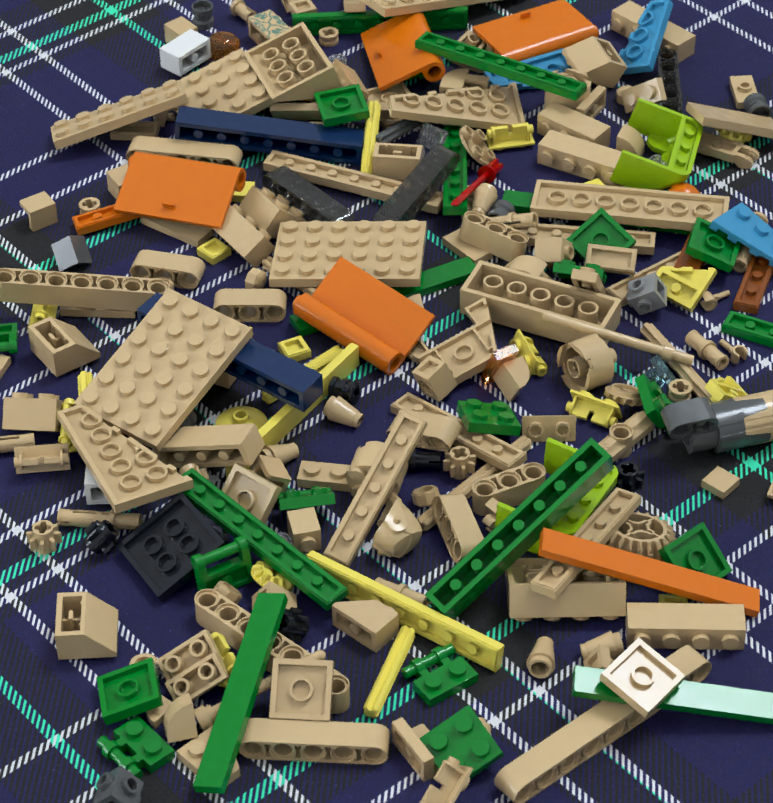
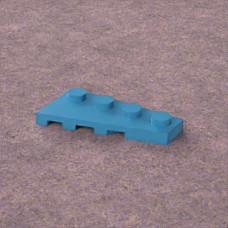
[619,0,673,75]
[484,49,572,90]
[709,202,773,267]

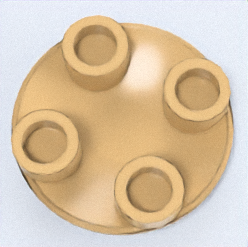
[459,125,496,165]

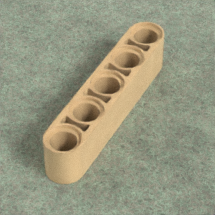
[126,136,243,167]
[239,718,390,765]

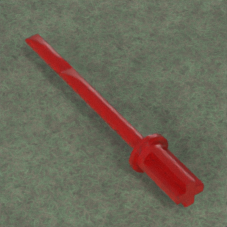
[451,159,503,206]

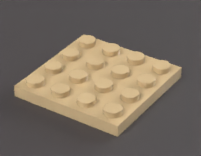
[175,48,277,115]

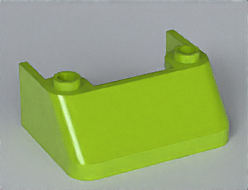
[610,98,703,190]
[495,437,618,554]

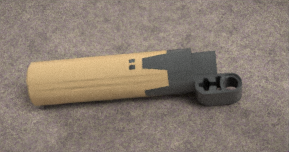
[660,390,773,454]

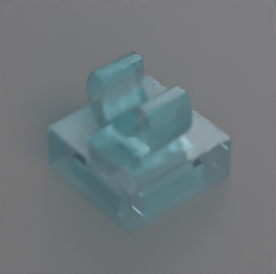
[644,354,676,388]

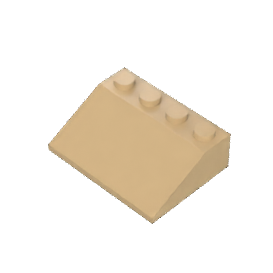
[243,22,342,102]
[505,558,626,622]

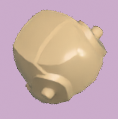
[372,493,422,558]

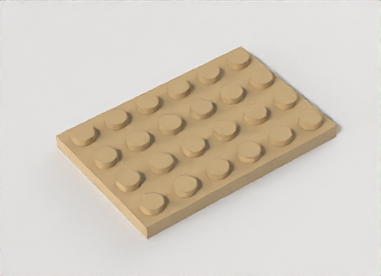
[269,220,427,287]
[73,288,254,452]

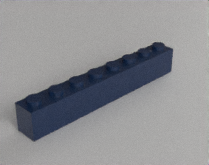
[175,106,365,165]
[137,292,323,412]

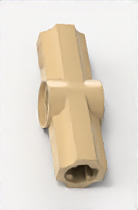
[598,410,655,463]

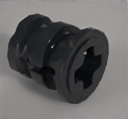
[328,376,361,405]

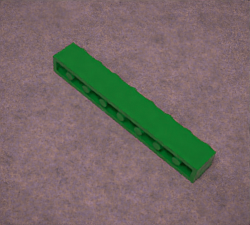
[425,437,614,620]

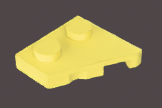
[656,266,717,312]
[704,376,748,402]

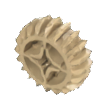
[605,511,676,562]

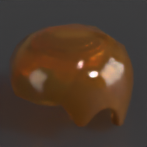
[209,31,241,61]

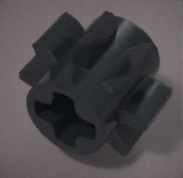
[615,461,644,493]
[84,520,119,554]
[278,607,310,642]

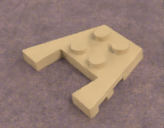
[407,298,500,384]

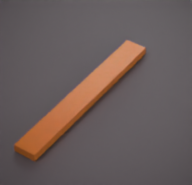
[538,528,760,618]

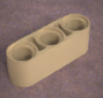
[459,211,529,262]
[130,250,206,289]
[213,289,287,322]
[386,409,462,452]
[472,462,546,516]
[432,494,484,563]

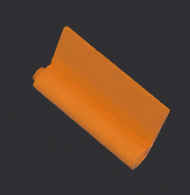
[472,0,599,61]
[360,12,446,91]
[113,151,246,229]
[292,257,436,375]

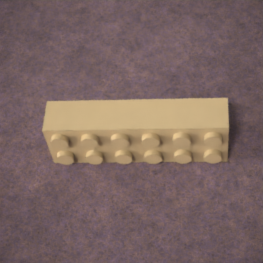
[460,260,622,344]

